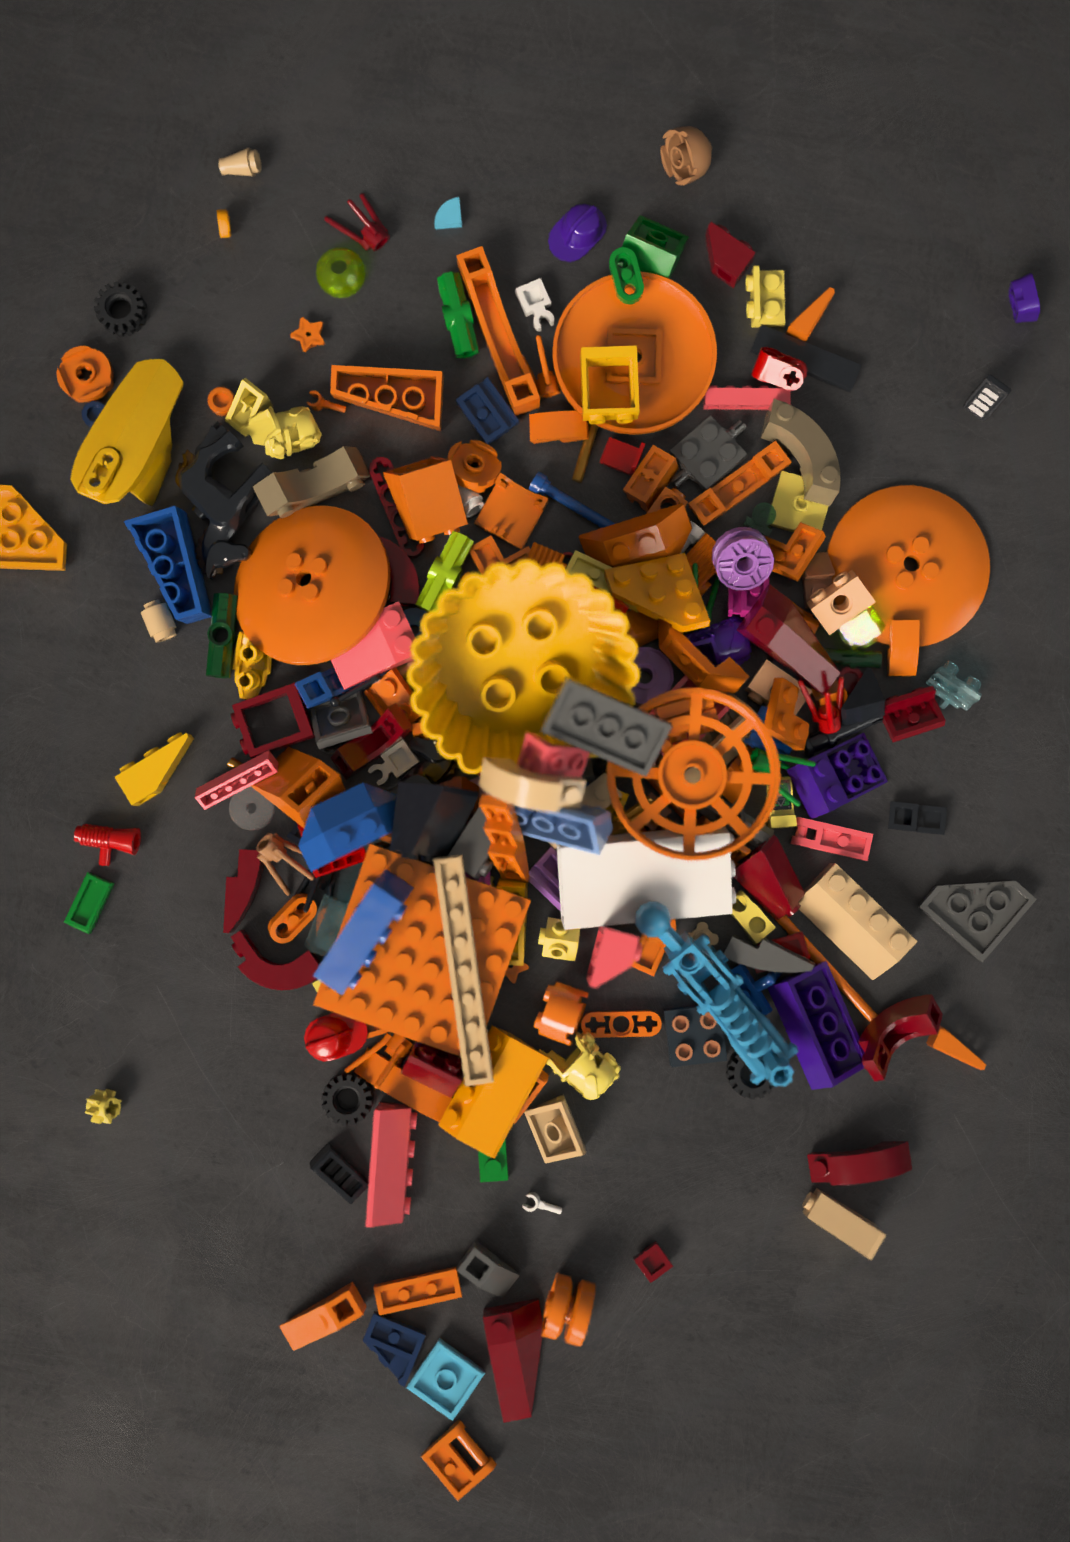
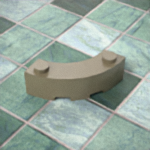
[761,399,840,506]
[252,446,371,518]

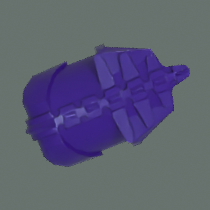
[684,616,752,667]

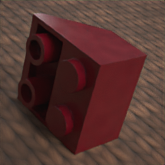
[401,1041,464,1098]

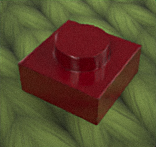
[633,1241,673,1283]

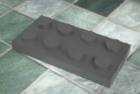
[541,677,672,777]

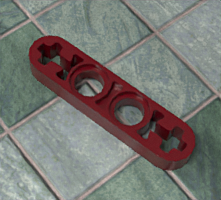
[369,457,425,559]

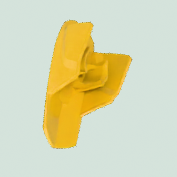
[70,359,184,506]

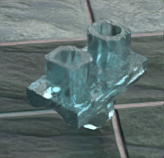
[926,661,982,711]

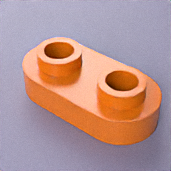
[268,893,317,944]

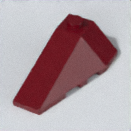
[737,585,840,695]
[483,1298,543,1423]

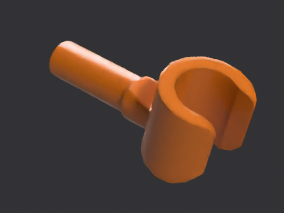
[306,391,346,413]

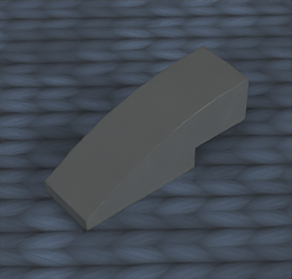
[724,934,815,973]

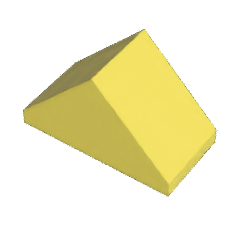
[225,378,273,437]

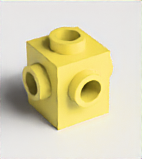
[538,917,580,961]

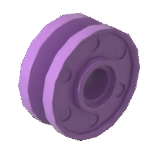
[712,527,774,590]
[630,647,674,707]

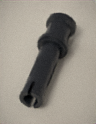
[803,716,883,758]

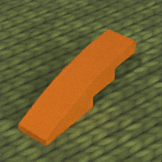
[479,794,530,883]

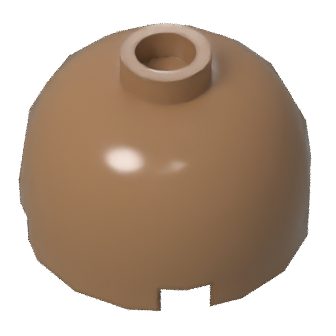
[661,126,712,185]

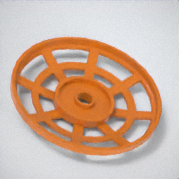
[607,688,780,861]

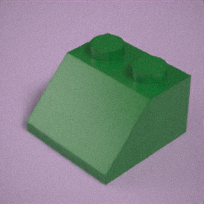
[618,215,689,279]

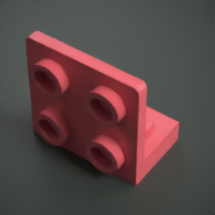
[517,733,590,777]

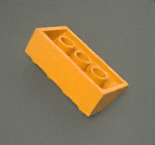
[438,1025,549,1158]

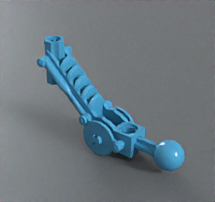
[635,901,799,1087]

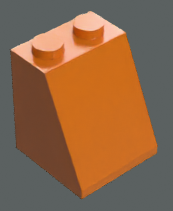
[383,457,468,543]

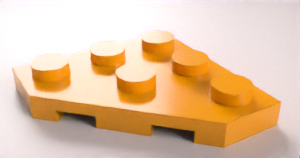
[0,485,67,571]
[604,553,710,632]

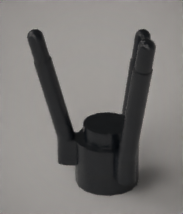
[294,869,336,934]

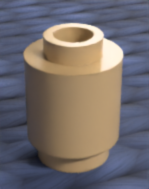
[141,600,177,643]

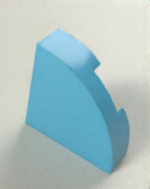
[435,197,462,229]

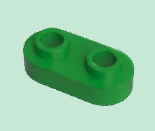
[609,247,644,304]

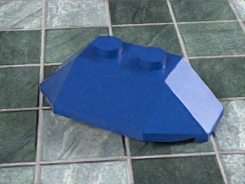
[299,783,397,872]

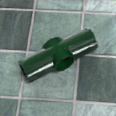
[206,593,238,679]

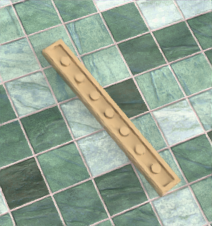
[434,854,494,1086]

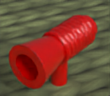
[74,824,141,866]

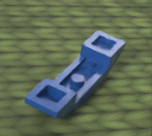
[295,667,388,709]

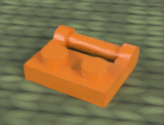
[421,1420,497,1501]

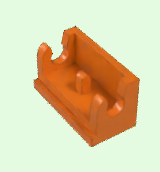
[623,445,679,512]

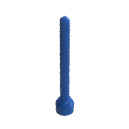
[528,472,615,528]

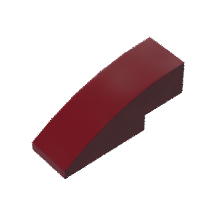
[223,849,264,933]

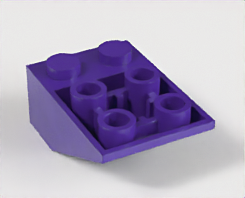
[787,733,888,819]

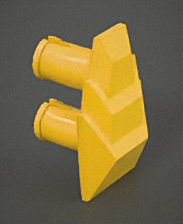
[232,632,272,699]

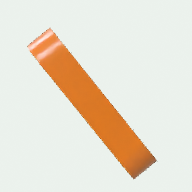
[581,1010,662,1038]

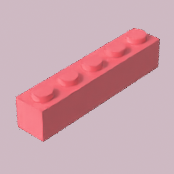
[704,385,791,410]
[195,750,279,810]

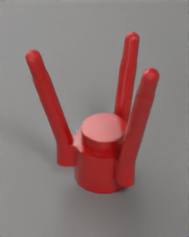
[798,677,844,734]

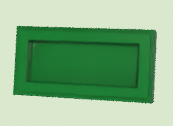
[63,872,115,934]

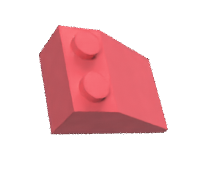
[331,601,416,690]

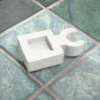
[516,278,554,332]
[368,739,420,785]

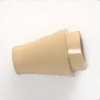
[219,148,261,176]

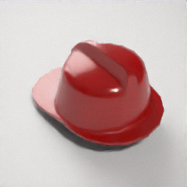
[304,1012,368,1062]

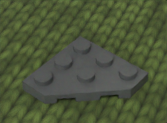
[917,881,1037,962]

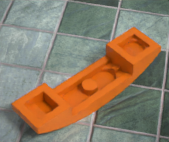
[688,440,792,526]
[354,1047,453,1122]

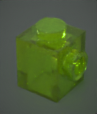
[839,605,886,650]

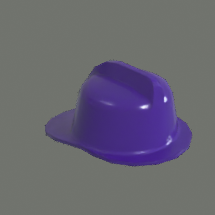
[548,204,607,262]

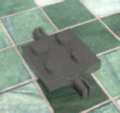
[670,415,747,491]

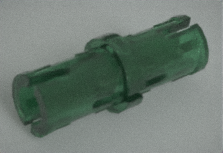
[825,647,882,669]

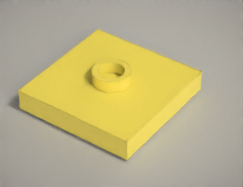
[766,471,828,532]

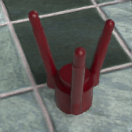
[324,193,390,251]

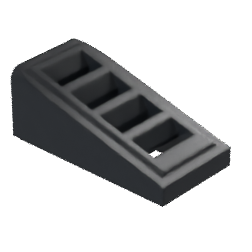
[963,374,1012,421]
[309,1143,369,1204]

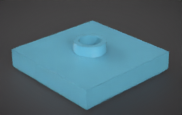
[406,1338,485,1421]

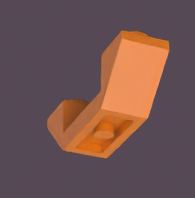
[658,618,749,694]

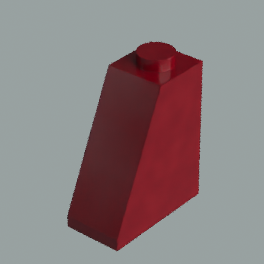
[734,834,805,921]

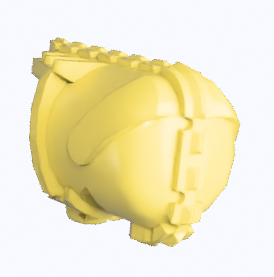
[238,406,322,460]
[538,1032,621,1100]

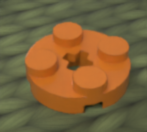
[56,346,114,403]
[447,440,502,493]

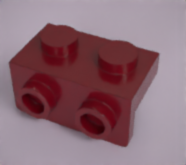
[882,686,946,742]

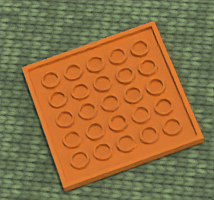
[313,843,531,1057]

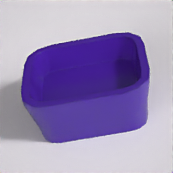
[1008,273,1040,323]

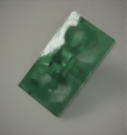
[744,502,776,537]

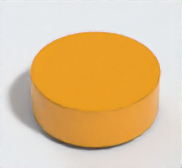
[217,209,231,238]

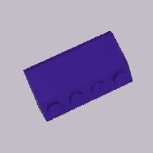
[768,961,865,1090]

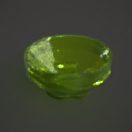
[316,247,366,298]

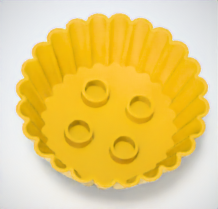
[407,560,640,774]

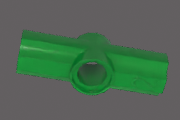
[437,271,479,359]

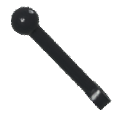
[330,674,382,707]

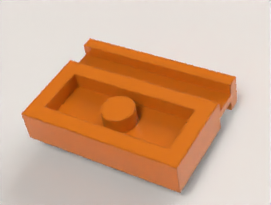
[364,668,423,724]

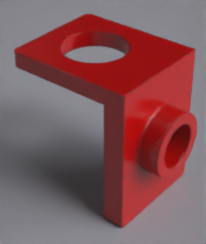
[600,437,646,476]

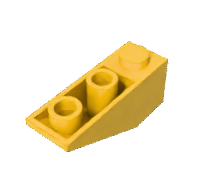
[115,732,194,806]

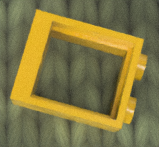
[580,346,639,425]

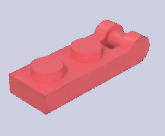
[790,817,873,861]

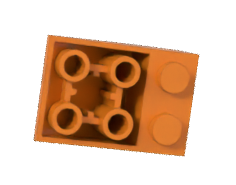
[251,747,346,828]

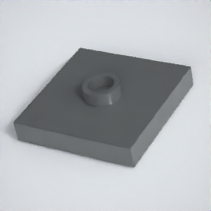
[309,691,373,749]

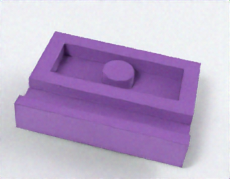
[529,847,560,911]

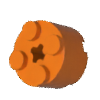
[534,981,589,1046]

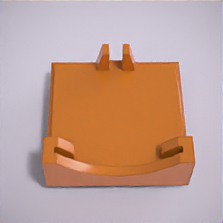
[474,473,548,550]

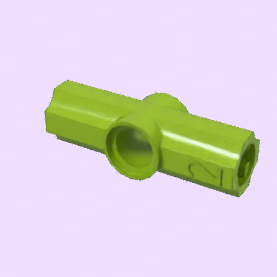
[415,531,474,613]

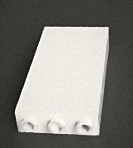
[557,826,736,930]

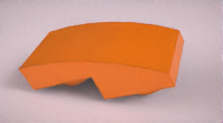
[529,411,589,444]
[888,620,920,676]

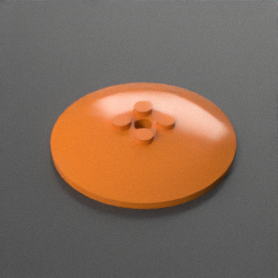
[553,272,717,435]
[827,485,990,647]
[234,506,390,665]

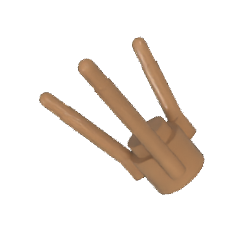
[256,833,315,896]

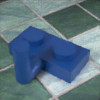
[731,964,783,1016]

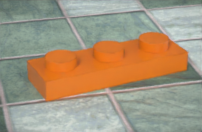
[373,1266,462,1316]

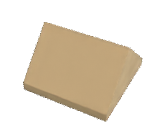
[524,1094,586,1163]

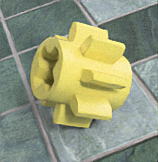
[85,1089,122,1124]

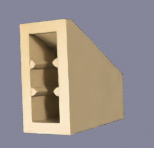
[802,1188,886,1260]

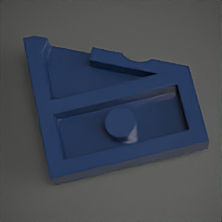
[363,1311,426,1387]

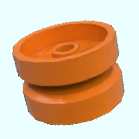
[541,1273,596,1347]

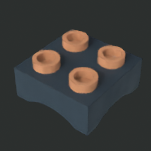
[663,1006,727,1067]

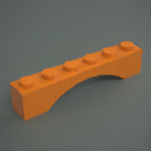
[456,246,540,416]

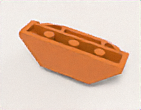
[579,502,692,568]

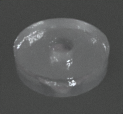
[229,786,275,830]

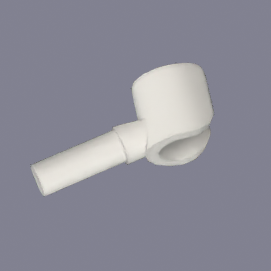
[523,1192,562,1214]

